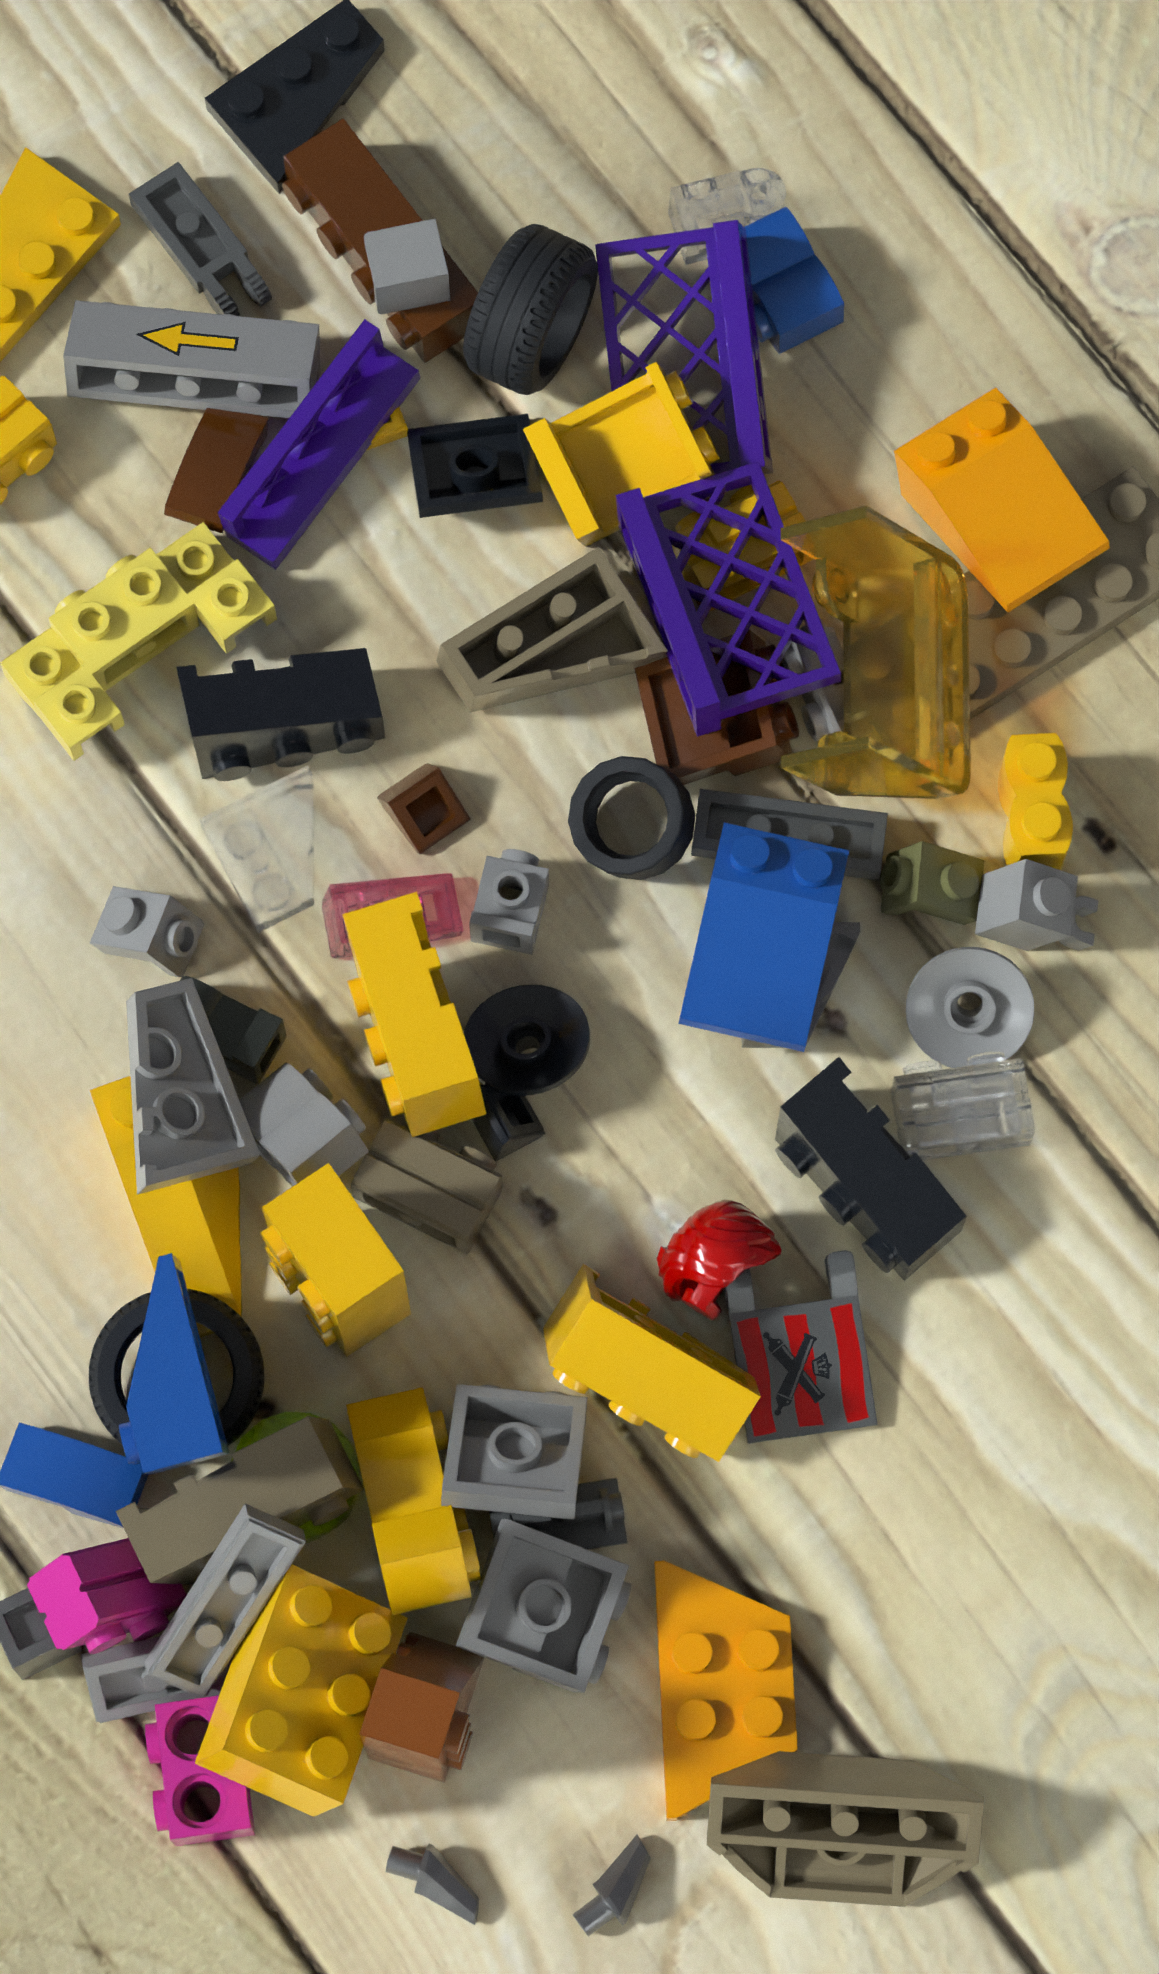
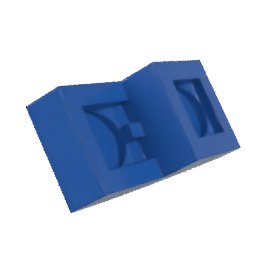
[0,1422,149,1529]

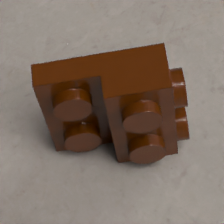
[634,629,799,785]

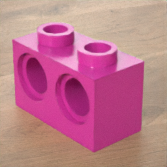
[145,1695,255,1846]

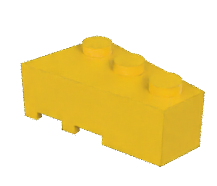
[543,1263,761,1462]

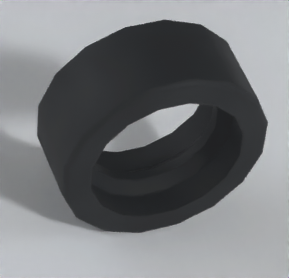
[568,756,696,880]

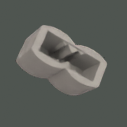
[239,1062,369,1187]

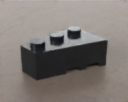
[176,648,385,781]
[775,1057,967,1281]

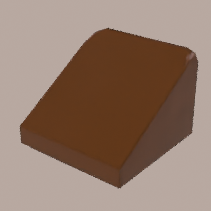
[377,763,471,854]

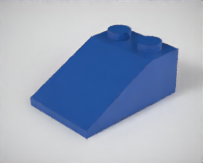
[678,822,849,1052]
[119,1253,230,1474]

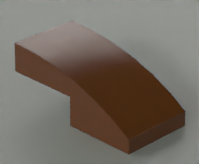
[164,408,269,533]

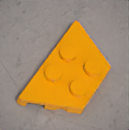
[654,1560,798,1821]

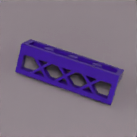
[218,319,420,570]

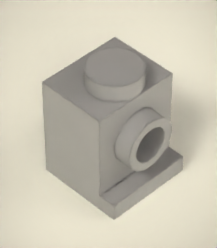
[469,849,549,955]

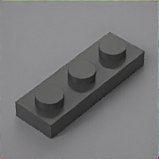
[691,789,888,880]

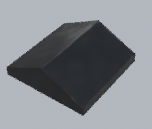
[407,414,543,518]

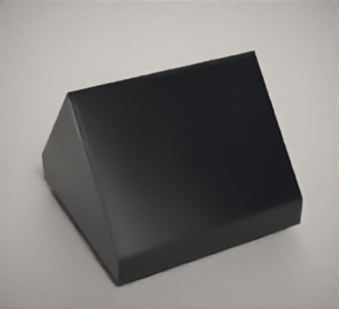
[471,1084,546,1162]

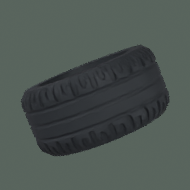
[463,224,598,395]
[88,1289,265,1446]

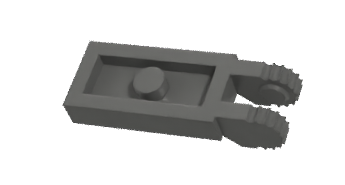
[129,162,272,316]

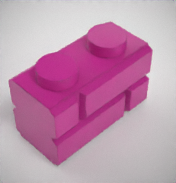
[27,1538,187,1654]

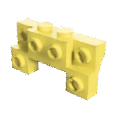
[0,522,277,761]

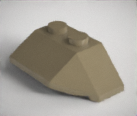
[707,1751,984,1907]

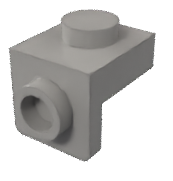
[90,886,204,977]

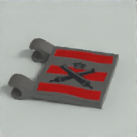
[724,1250,878,1444]

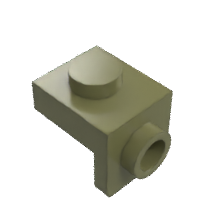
[880,841,984,925]

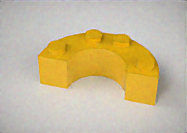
[346,1387,481,1615]

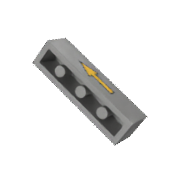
[63,300,320,418]

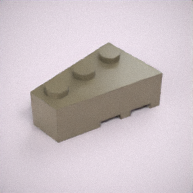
[116,1416,364,1585]

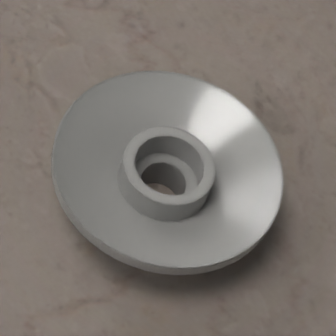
[906,947,1034,1071]

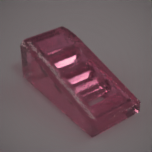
[322,873,464,959]

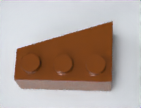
[359,1632,485,1783]

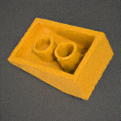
[894,387,1110,612]

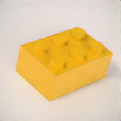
[260,1163,411,1357]
[195,1564,408,1817]

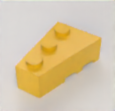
[342,891,486,1137]

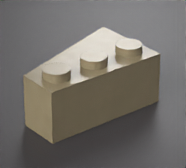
[436,547,668,713]

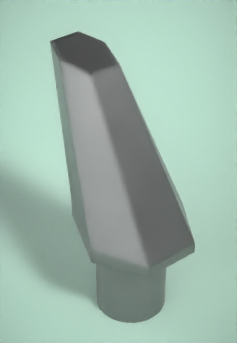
[572,1834,651,1937]
[385,1844,479,1925]

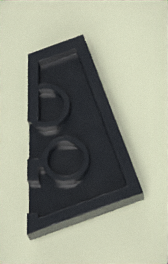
[205,0,385,194]

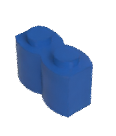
[744,207,844,354]

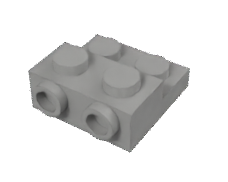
[441,1384,588,1520]
[456,1519,631,1693]

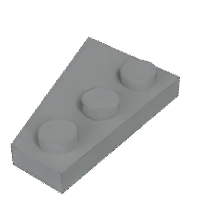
[126,978,260,1195]

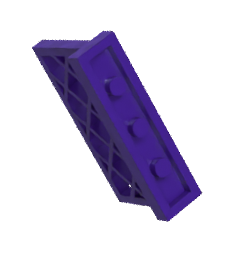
[595,220,773,475]
[616,461,841,737]

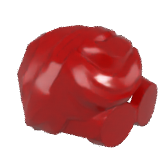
[657,1200,782,1321]

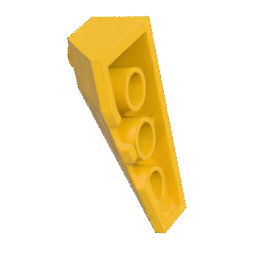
[90,1076,242,1338]

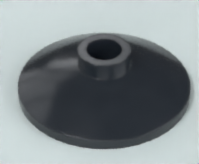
[464,985,590,1096]

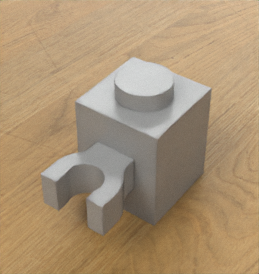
[975,859,1098,951]

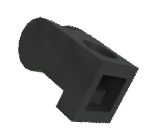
[180,976,287,1085]

